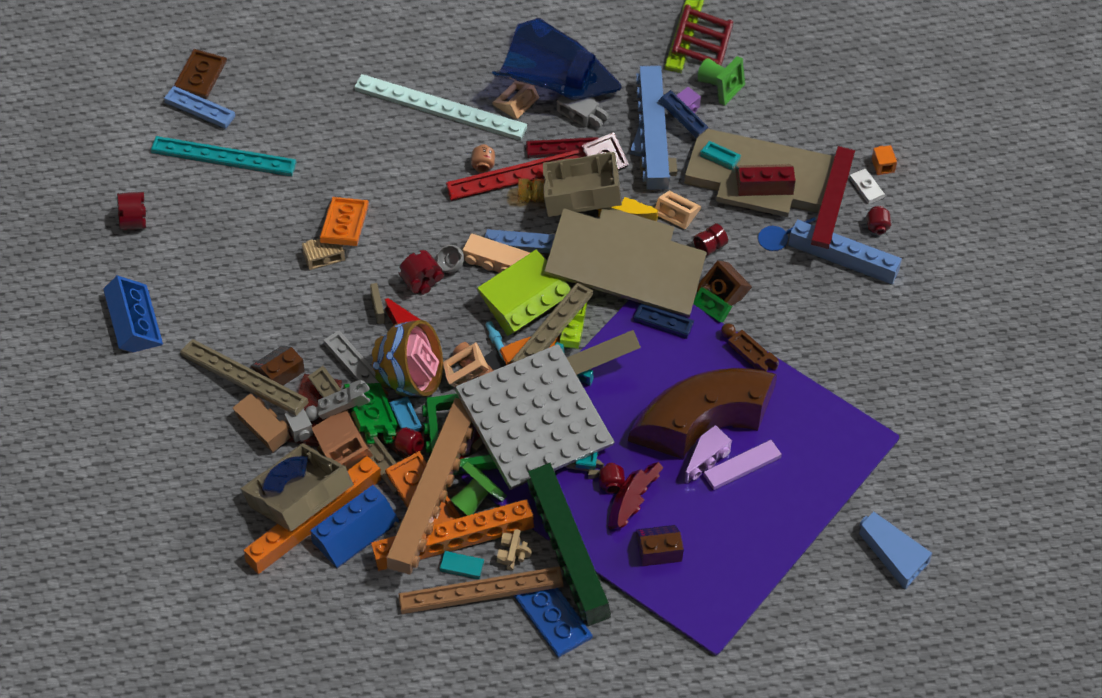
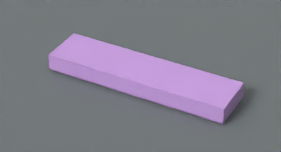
[704,440,782,490]

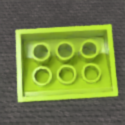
[476,250,571,336]

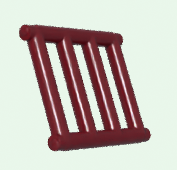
[671,4,733,65]

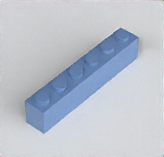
[789,219,902,285]

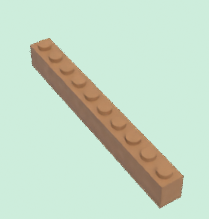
[387,398,474,575]

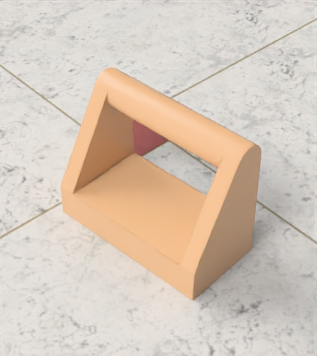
[492,81,540,119]
[655,191,701,229]
[443,343,489,387]

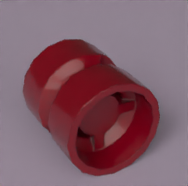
[693,223,728,256]

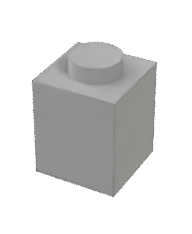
[285,408,313,442]

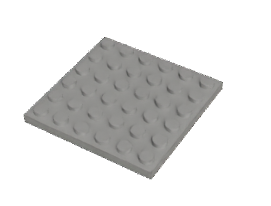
[455,344,614,490]

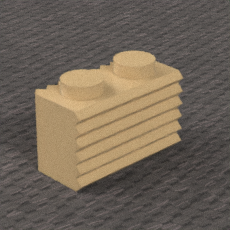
[302,239,345,270]

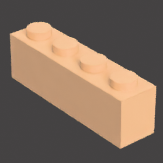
[463,233,530,273]

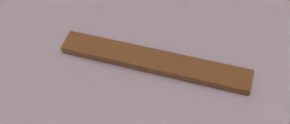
[399,566,564,614]

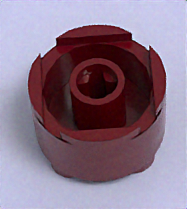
[117,192,146,230]
[398,250,444,295]

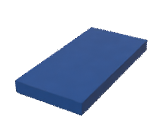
[513,588,593,658]

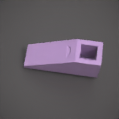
[685,425,732,483]

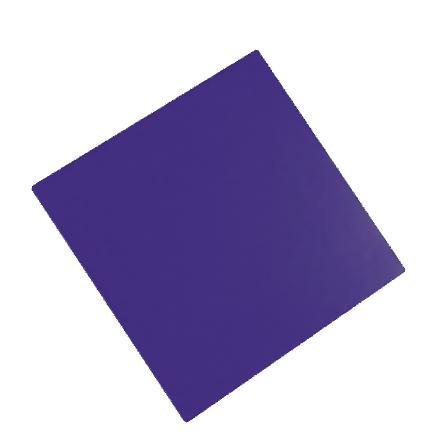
[462,300,899,655]

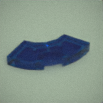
[262,456,308,493]

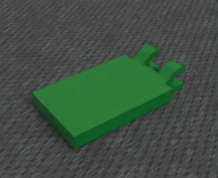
[342,383,397,444]

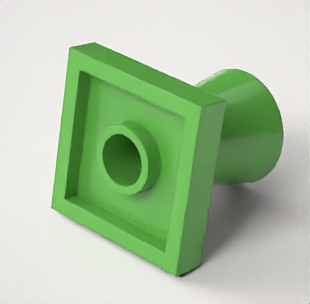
[698,56,745,106]
[450,462,507,515]

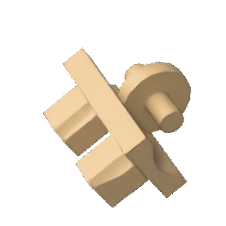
[497,529,532,571]

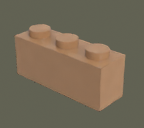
[233,393,291,452]

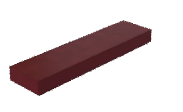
[526,137,598,158]

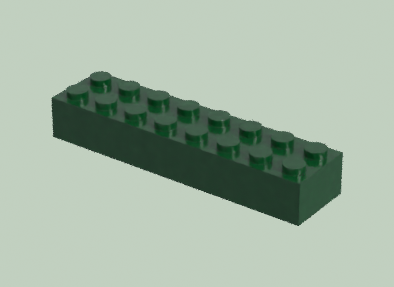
[526,463,611,626]

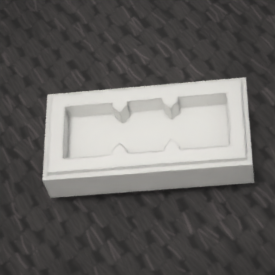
[849,168,885,204]

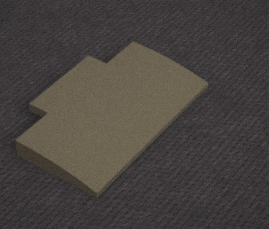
[684,129,835,217]
[544,207,707,318]

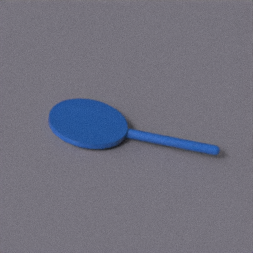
[758,217,816,251]

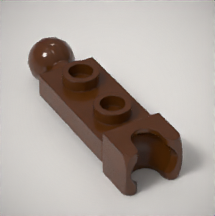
[721,323,779,372]

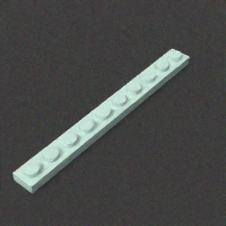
[355,74,527,141]

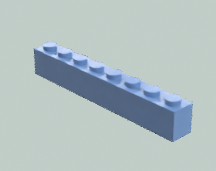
[636,66,670,189]

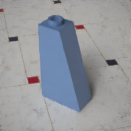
[859,512,932,589]

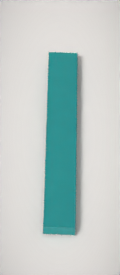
[151,136,297,177]

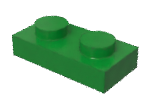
[693,287,733,323]

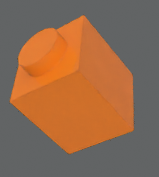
[871,145,897,175]

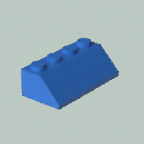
[103,275,163,352]
[310,485,399,568]

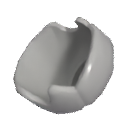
[436,244,464,273]

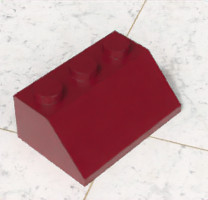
[735,164,796,196]

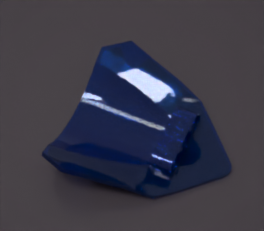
[492,18,622,99]

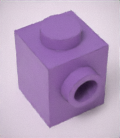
[677,87,701,113]

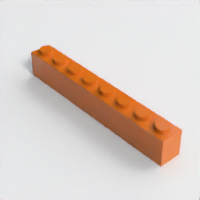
[244,456,381,574]

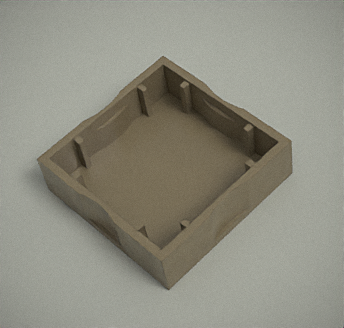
[543,151,622,217]
[241,443,354,531]

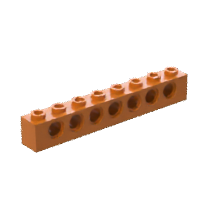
[371,499,534,571]

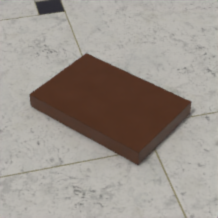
[174,49,227,99]

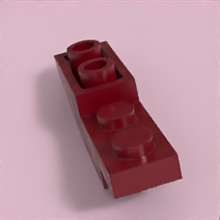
[608,462,663,530]

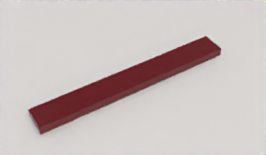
[810,146,855,249]

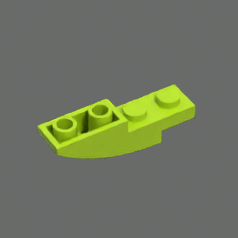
[560,301,588,349]

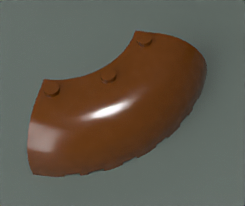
[628,368,777,459]

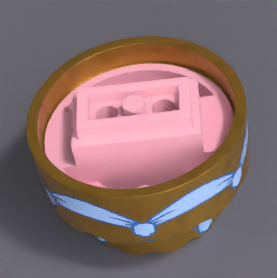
[372,320,443,397]

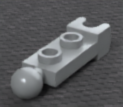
[305,380,370,421]

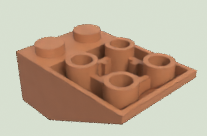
[312,410,373,471]

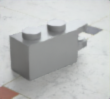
[557,95,609,128]

